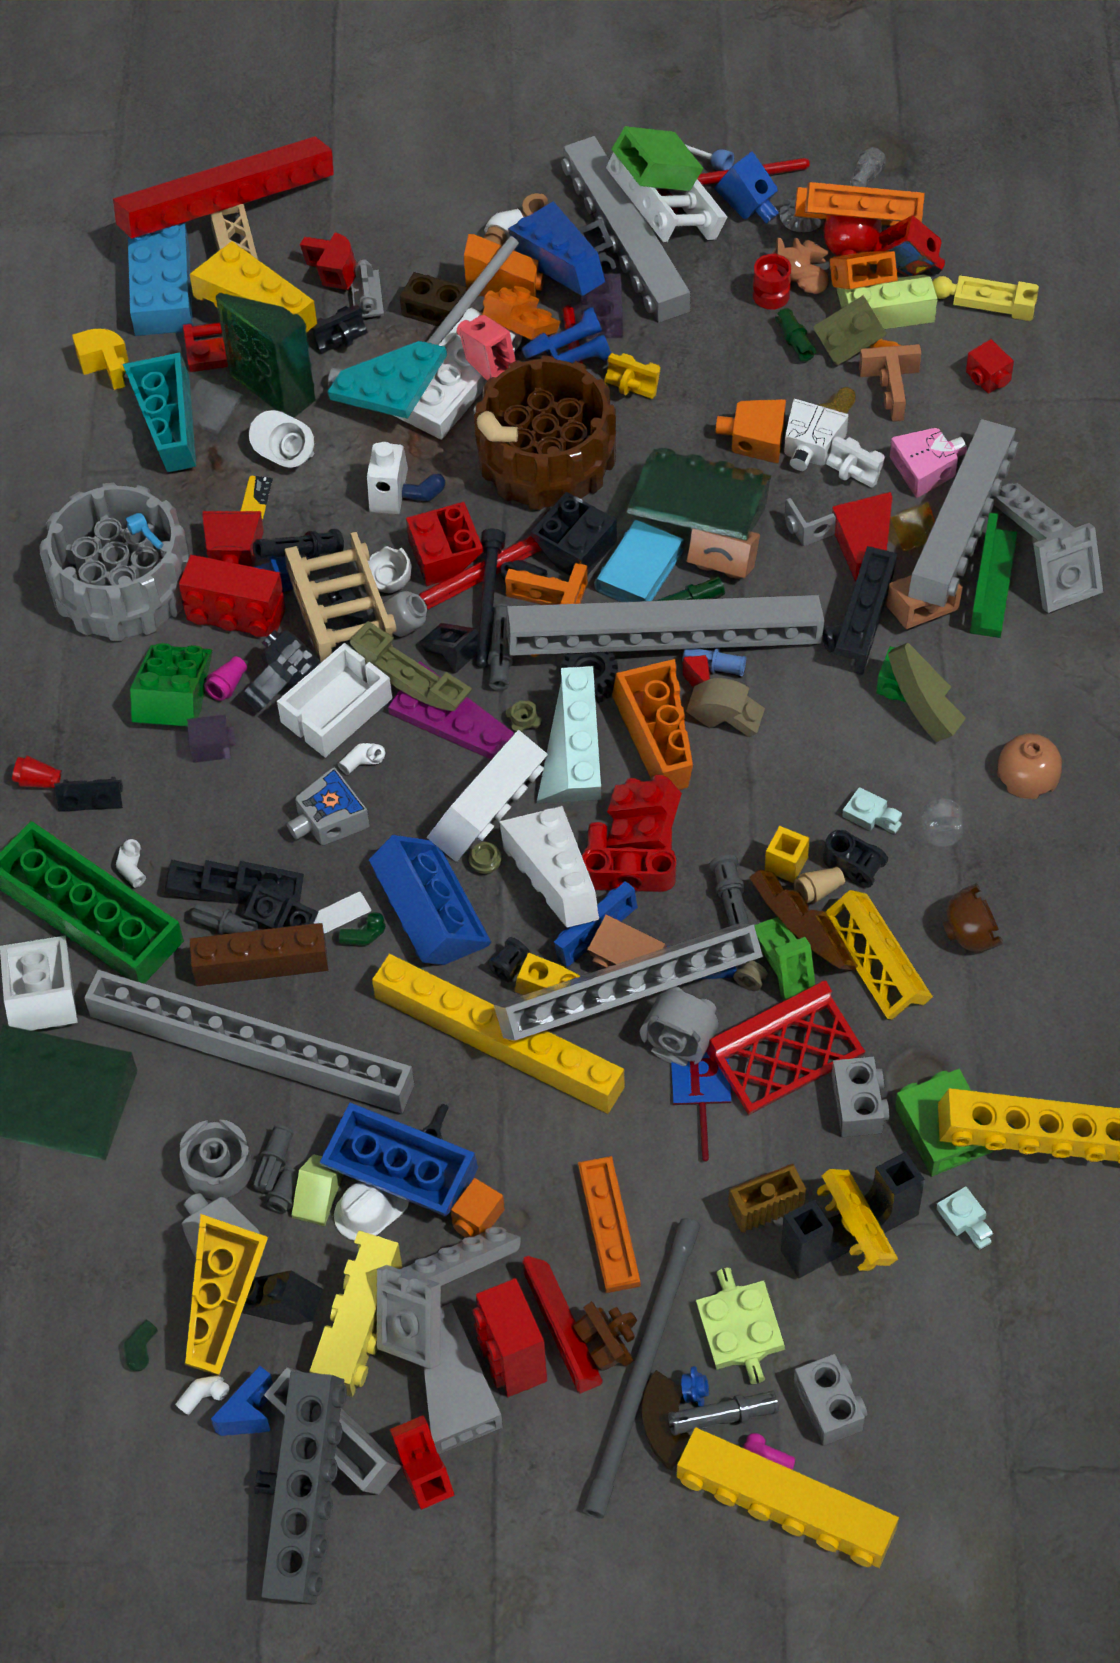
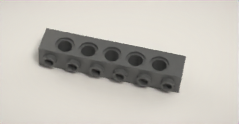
[261,1371,347,1604]

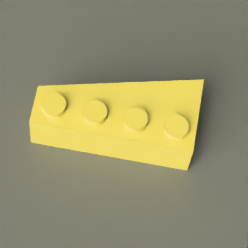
[309,1230,403,1397]

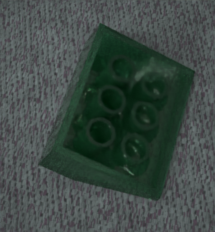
[216,293,316,418]
[627,448,771,541]
[0,1025,138,1160]

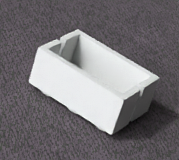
[277,643,392,758]

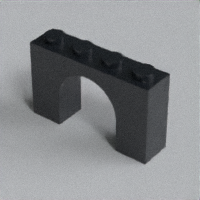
[781,1151,925,1279]

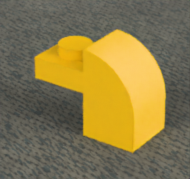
[72,328,129,390]

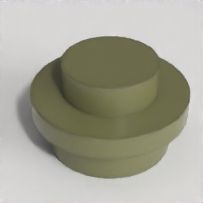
[469,842,501,874]

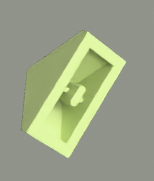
[292,1154,343,1226]

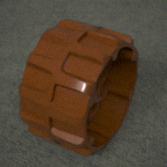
[474,356,616,511]

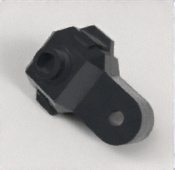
[240,629,321,713]

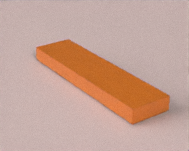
[578,1156,641,1293]

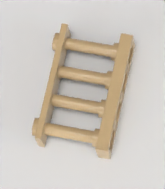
[285,532,397,662]

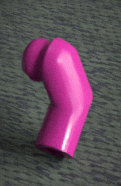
[743,1433,795,1470]

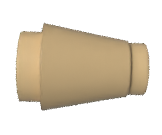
[794,867,845,904]

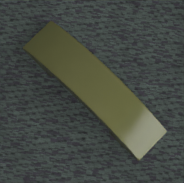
[350,621,472,711]

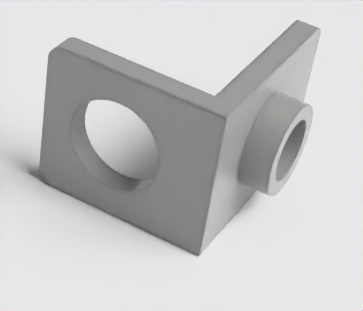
[785,498,836,547]

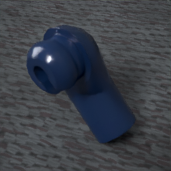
[402,474,445,502]

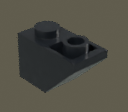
[242,1270,323,1325]

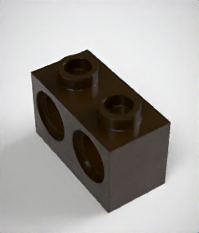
[400,272,467,329]

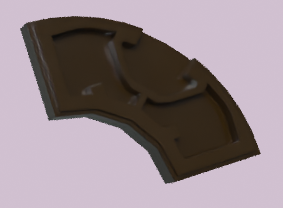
[642,1370,691,1471]

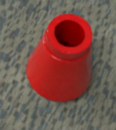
[12,755,62,788]

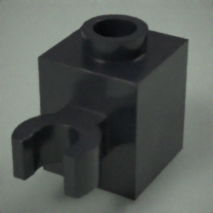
[578,218,616,271]

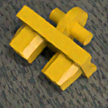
[604,353,661,399]

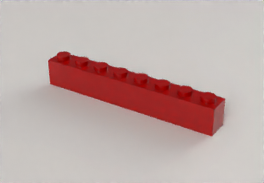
[113,136,334,239]

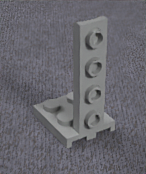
[991,483,1103,613]
[377,1227,521,1369]

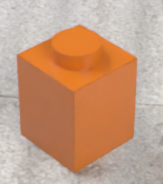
[451,1178,505,1238]

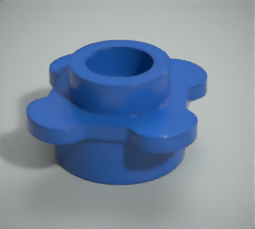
[681,1366,709,1407]

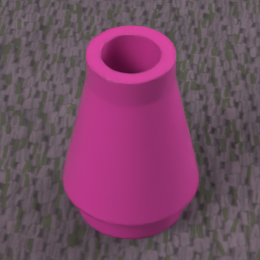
[204,656,247,701]

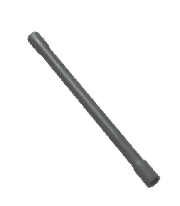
[583,1218,700,1519]

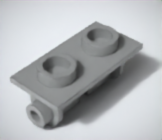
[351,260,384,318]

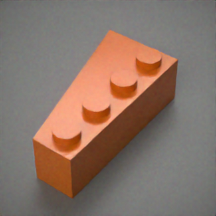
[612,659,693,790]

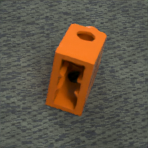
[830,251,898,289]
[716,399,786,463]

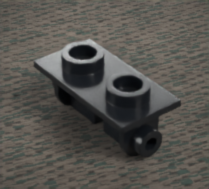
[54,777,123,812]

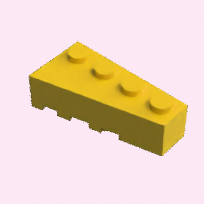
[189,241,317,341]

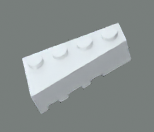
[427,730,548,862]
[499,806,599,928]

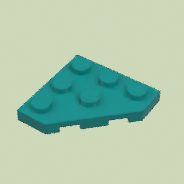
[327,341,447,419]

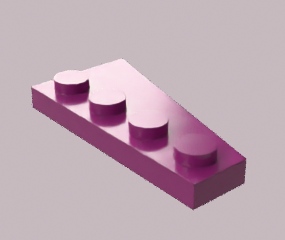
[388,661,514,760]

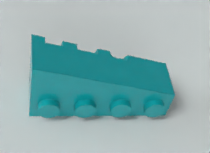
[123,353,196,472]

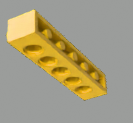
[938,1088,1120,1164]

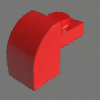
[300,232,357,290]
[389,1415,455,1510]

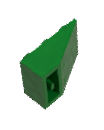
[130,643,212,727]

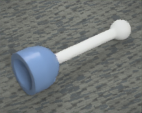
[686,145,734,171]

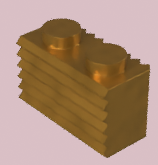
[728,1164,806,1233]

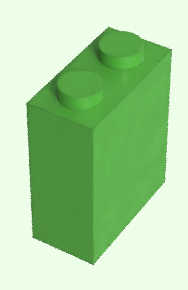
[612,126,704,191]
[895,1069,994,1177]

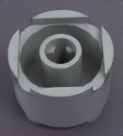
[640,986,718,1066]
[179,1120,253,1201]

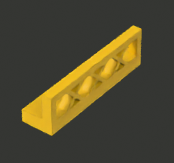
[825,890,933,1020]

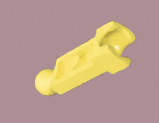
[932,275,1039,321]

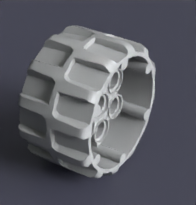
[39,482,189,641]

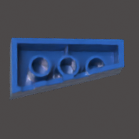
[508,201,605,296]

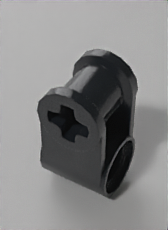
[823,830,888,888]

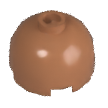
[997,733,1062,799]

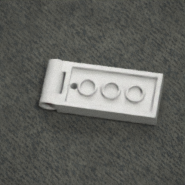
[393,308,522,440]

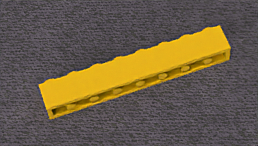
[372,953,625,1114]

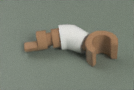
[484,193,548,246]

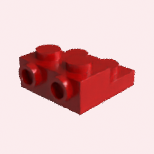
[607,775,682,849]

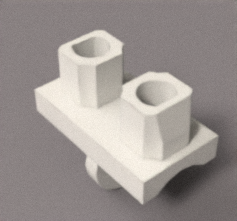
[826,436,885,488]

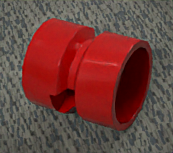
[753,254,791,310]

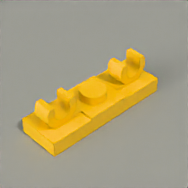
[817,1169,898,1271]

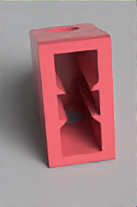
[456,315,516,381]

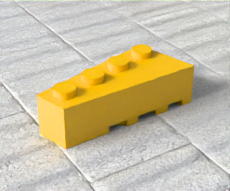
[185,1214,268,1376]

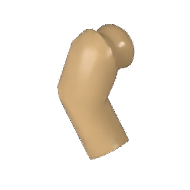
[477,411,518,442]

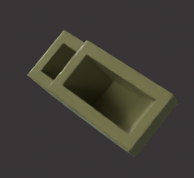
[888,643,966,742]

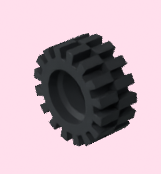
[561,652,618,703]

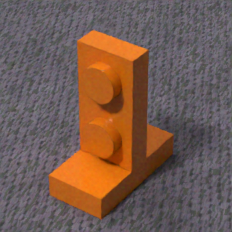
[505,563,588,605]

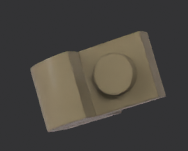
[686,678,765,737]

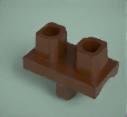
[573,1301,637,1371]

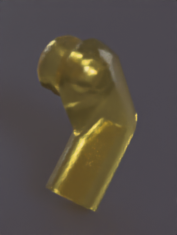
[817,387,856,414]

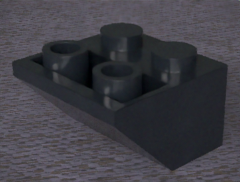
[531,491,617,576]

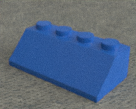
[369,835,492,965]
[319,1102,478,1216]

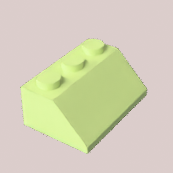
[837,275,937,329]

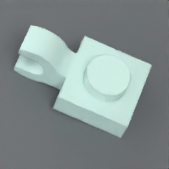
[843,787,902,834]
[937,1187,993,1250]

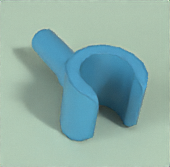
[126,513,163,550]

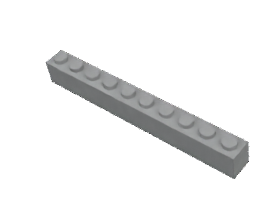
[506,595,824,655]
[84,970,414,1114]

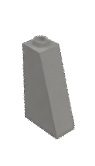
[424,1303,503,1454]

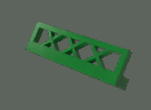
[970,513,1017,638]

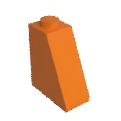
[464,234,544,297]

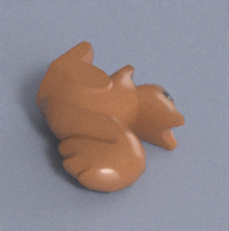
[772,238,829,294]

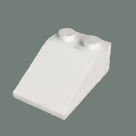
[0,936,78,1034]

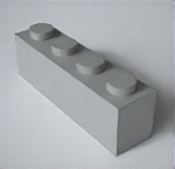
[264,1367,402,1494]

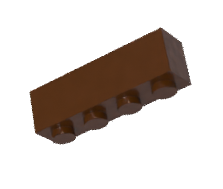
[190,923,329,986]

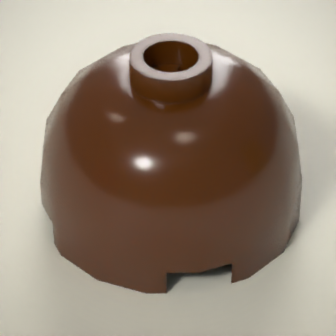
[943,883,1003,952]

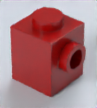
[966,339,1014,394]

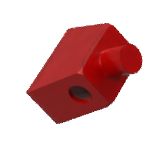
[202,511,264,567]

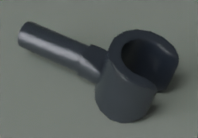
[422,1104,449,1140]

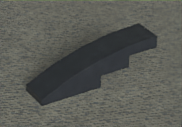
[164,859,304,904]

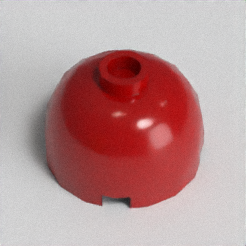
[824,215,882,256]

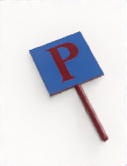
[671,1052,731,1162]

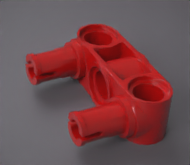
[582,822,677,892]

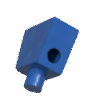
[714,151,779,224]

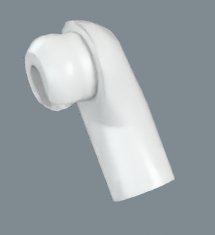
[338,743,386,775]
[116,839,146,888]
[175,1375,230,1415]

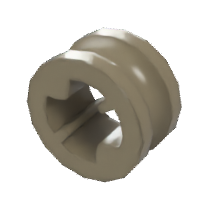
[733,961,768,991]

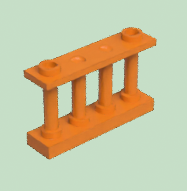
[794,182,925,226]

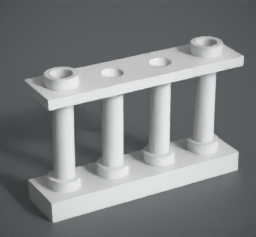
[606,152,727,242]

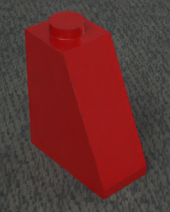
[832,492,892,582]

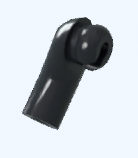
[500,560,547,580]

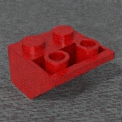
[406,502,483,587]

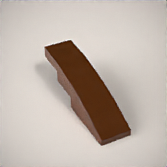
[749,870,858,970]

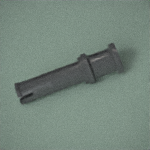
[709,854,749,926]

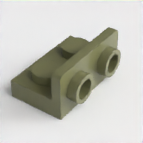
[813,295,887,365]

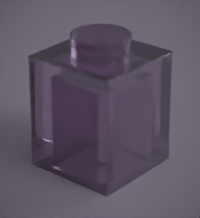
[187,715,236,763]

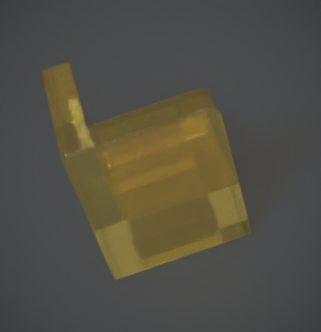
[890,502,935,551]

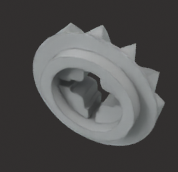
[780,194,825,232]

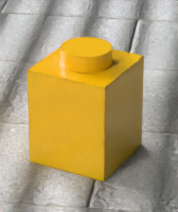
[765,826,810,883]

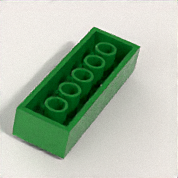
[0,821,184,984]

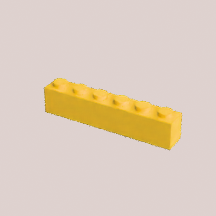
[677,1427,899,1569]

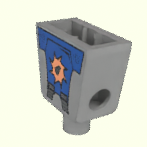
[287,767,370,845]

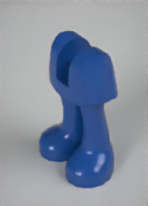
[521,307,612,363]

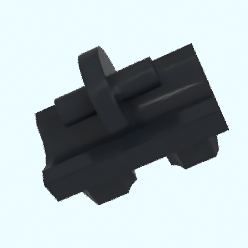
[312,305,368,354]

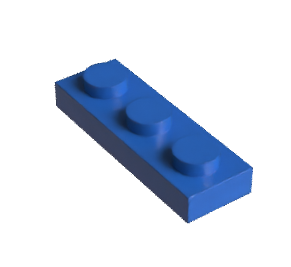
[554,881,638,968]

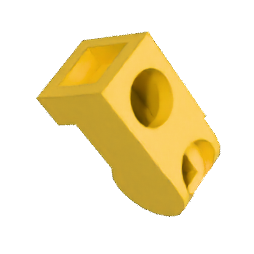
[514,953,580,995]

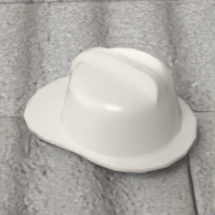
[249,410,314,468]
[334,1181,409,1240]

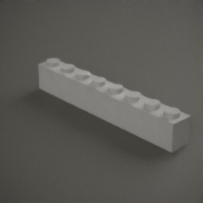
[561,136,690,323]
[908,419,1019,607]
[494,923,763,1040]

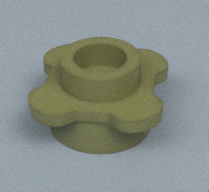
[506,701,542,733]

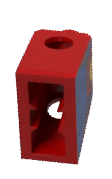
[873,215,945,276]

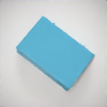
[594,520,683,602]

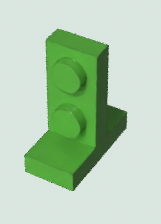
[754,917,815,1001]

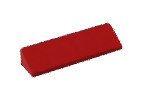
[522,1256,603,1394]

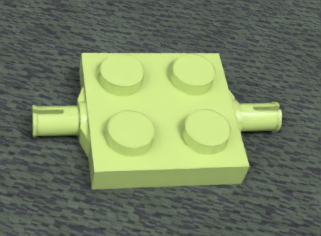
[696,1268,785,1384]

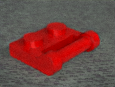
[183,317,248,372]

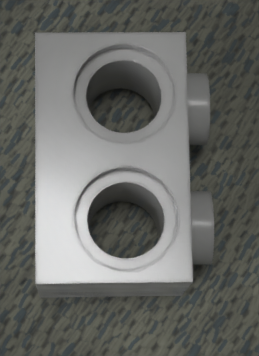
[832,1057,889,1137]
[794,1354,867,1446]

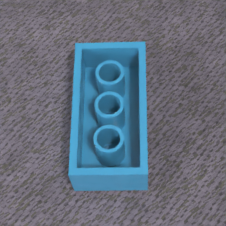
[128,222,193,336]

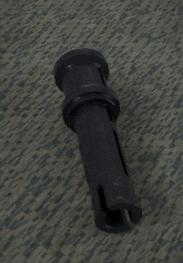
[253,529,344,559]

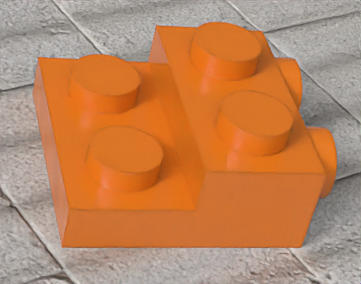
[482,286,561,340]

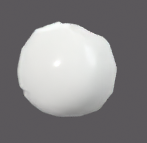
[368,546,412,593]

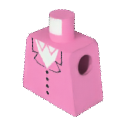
[890,428,967,498]

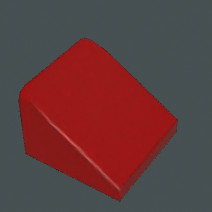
[683,655,710,688]

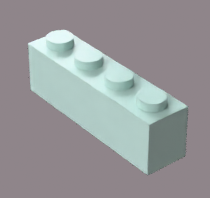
[537,666,601,803]

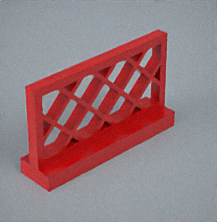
[706,980,865,1115]

